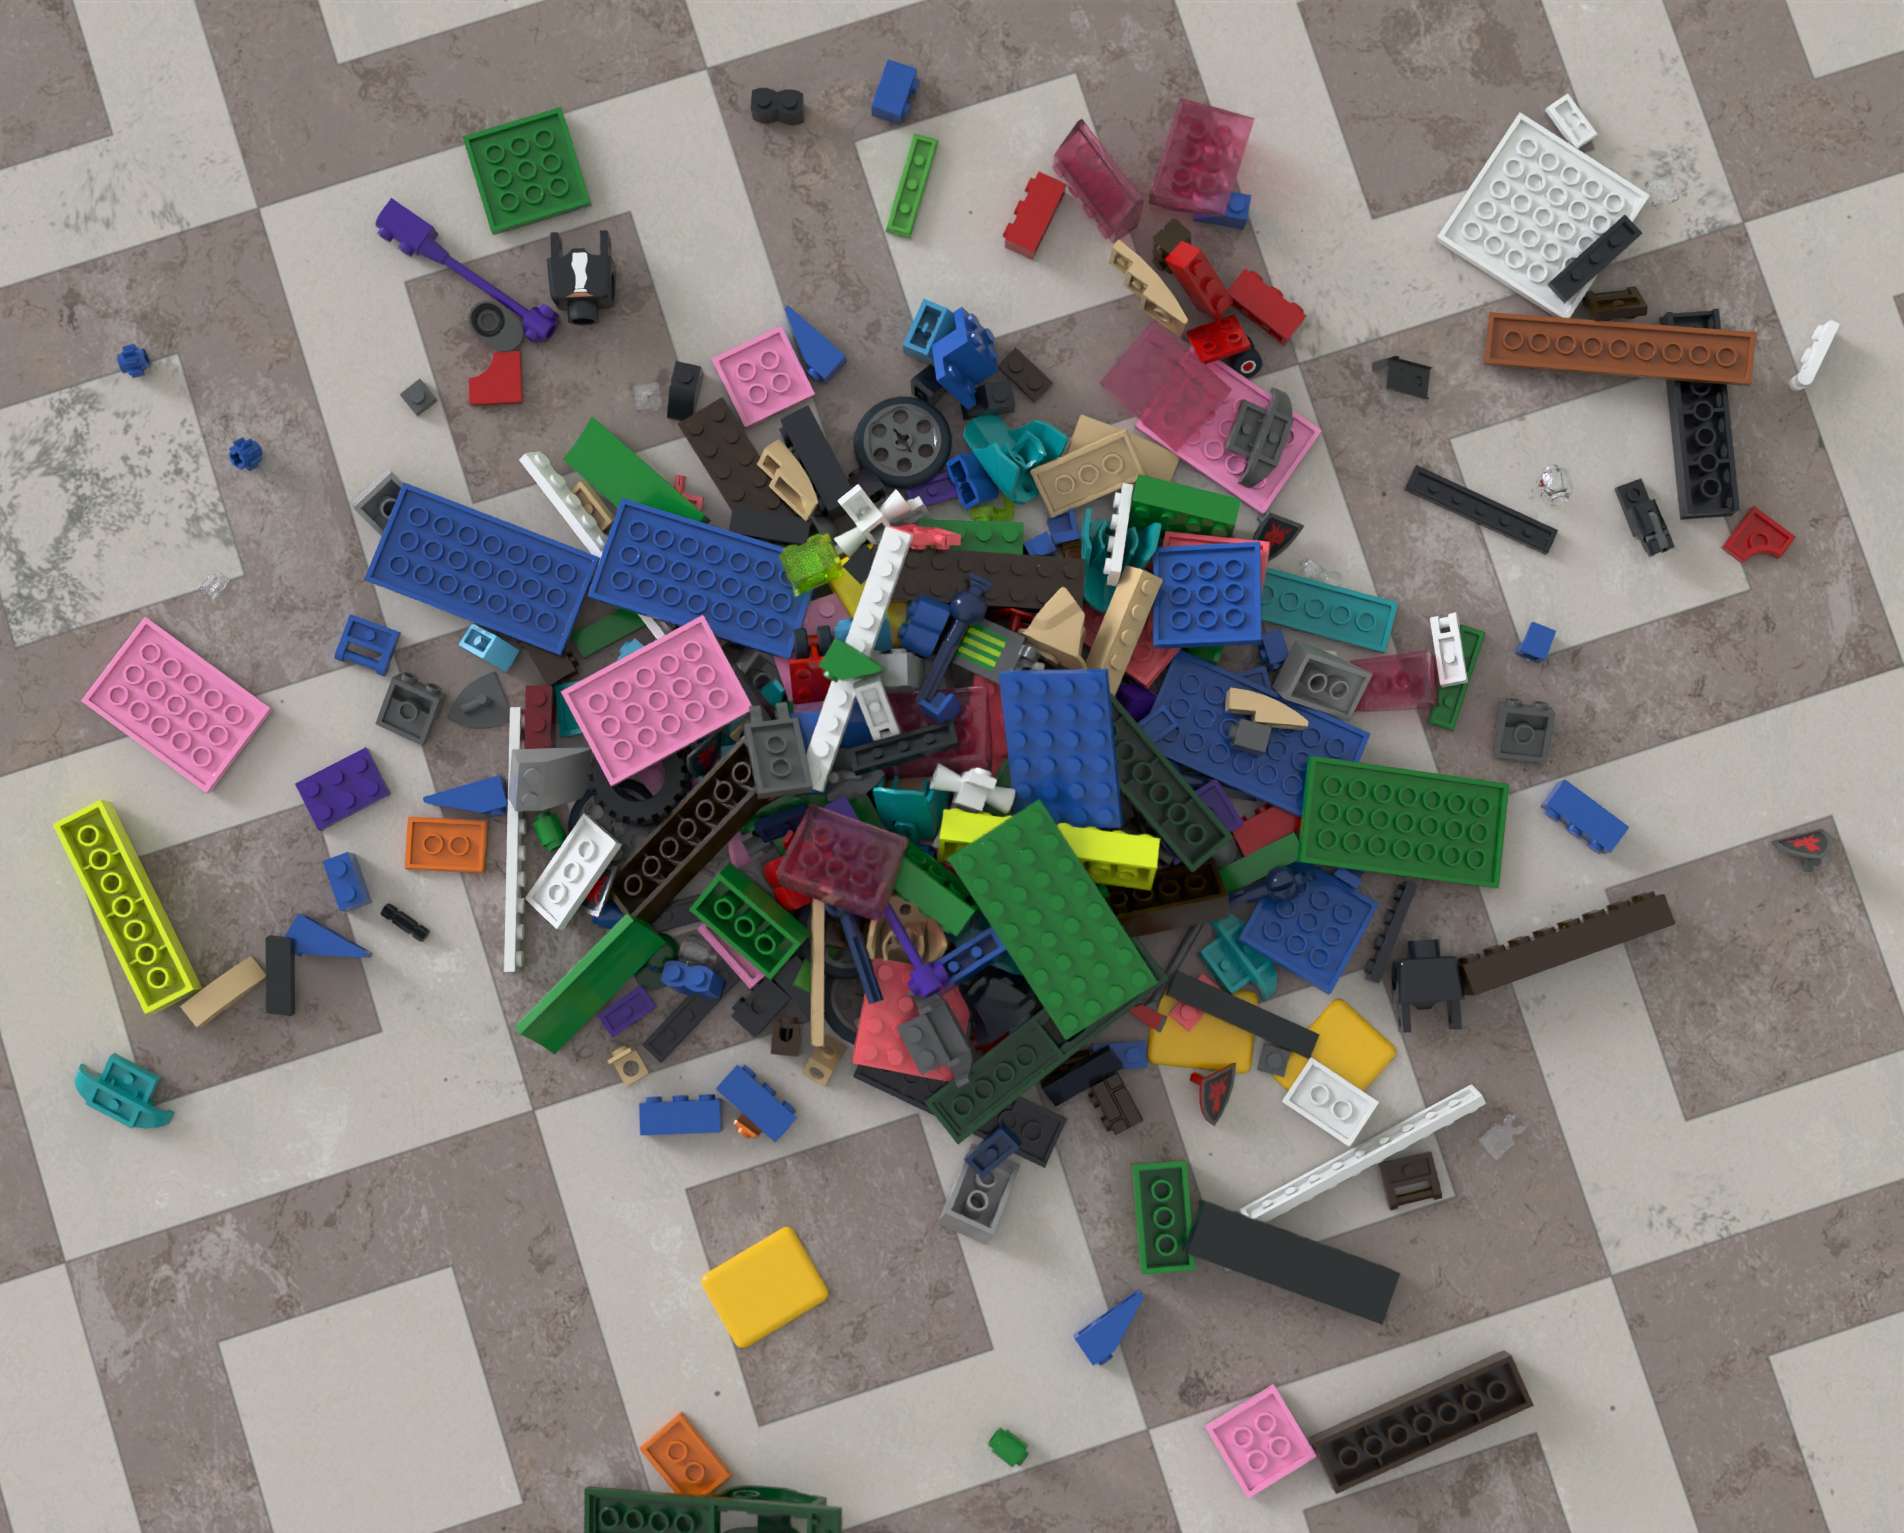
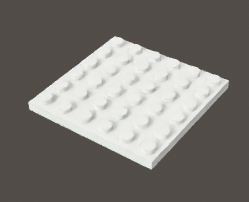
[1435,113,1650,318]

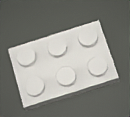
[1282,1057,1379,1147]

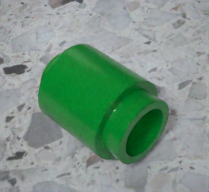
[532,811,567,852]
[988,1427,1029,1467]

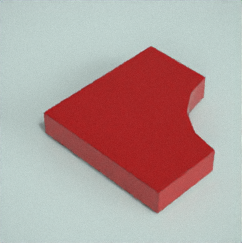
[469,351,523,406]
[1721,506,1796,563]

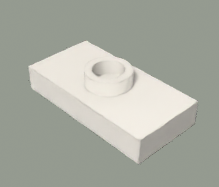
[1545,94,1598,149]

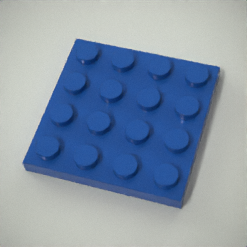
[1153,541,1262,649]
[1237,861,1379,995]

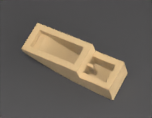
[757,439,818,521]
[1225,688,1308,730]
[180,956,266,1027]

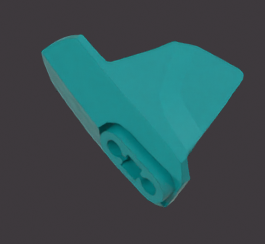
[963,415,1068,505]
[1081,508,1161,614]
[873,774,953,844]

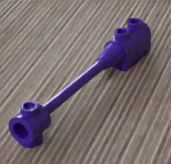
[375,198,559,344]
[815,795,950,999]

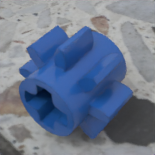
[117,344,150,378]
[229,437,263,471]

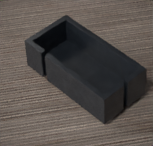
[779,405,852,520]

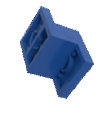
[932,307,998,409]

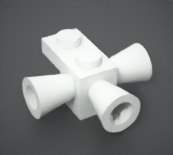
[834,484,912,559]
[930,763,1015,814]

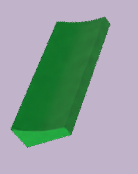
[563,416,711,524]
[514,913,666,1054]

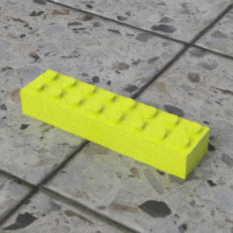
[53,800,203,1014]
[938,808,1160,890]

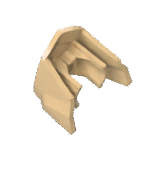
[1017,587,1087,670]
[866,894,947,964]

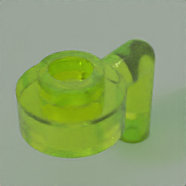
[972,494,1014,521]

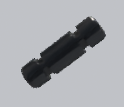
[380,903,430,942]

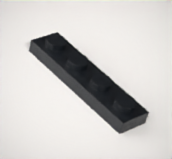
[1547,215,1642,304]
[849,719,960,776]
[1364,881,1418,983]

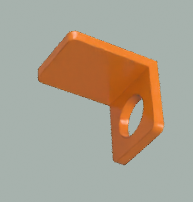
[734,1113,762,1139]

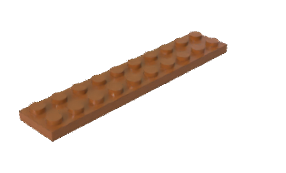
[1484,312,1756,386]

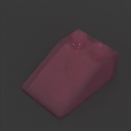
[1350,651,1439,712]

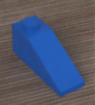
[785,305,847,385]
[423,775,508,818]
[284,914,373,958]
[1073,1289,1144,1366]

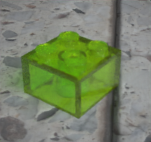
[778,533,844,597]

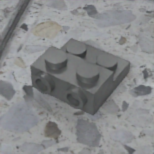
[375,672,447,746]
[1492,698,1555,763]

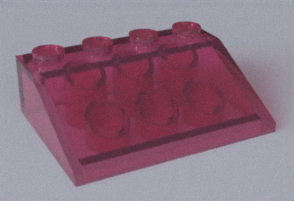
[1149,97,1255,216]
[1052,119,1144,244]
[1100,319,1232,453]
[881,686,993,780]
[775,804,909,922]

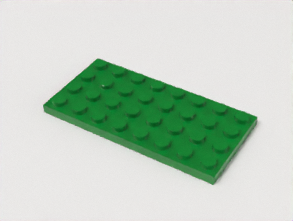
[1297,756,1509,888]
[947,799,1158,1040]

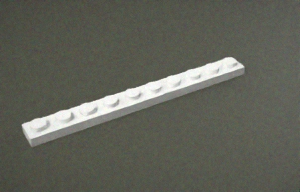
[519,451,677,639]
[806,526,913,792]
[504,707,527,972]
[1239,1084,1486,1223]

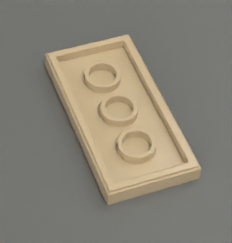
[1030,428,1147,518]

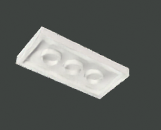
[525,813,622,931]

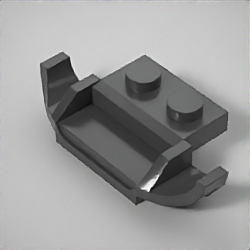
[1224,387,1294,488]
[739,832,800,919]
[897,991,972,1087]

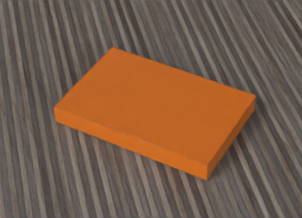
[405,817,489,873]
[639,1412,733,1495]

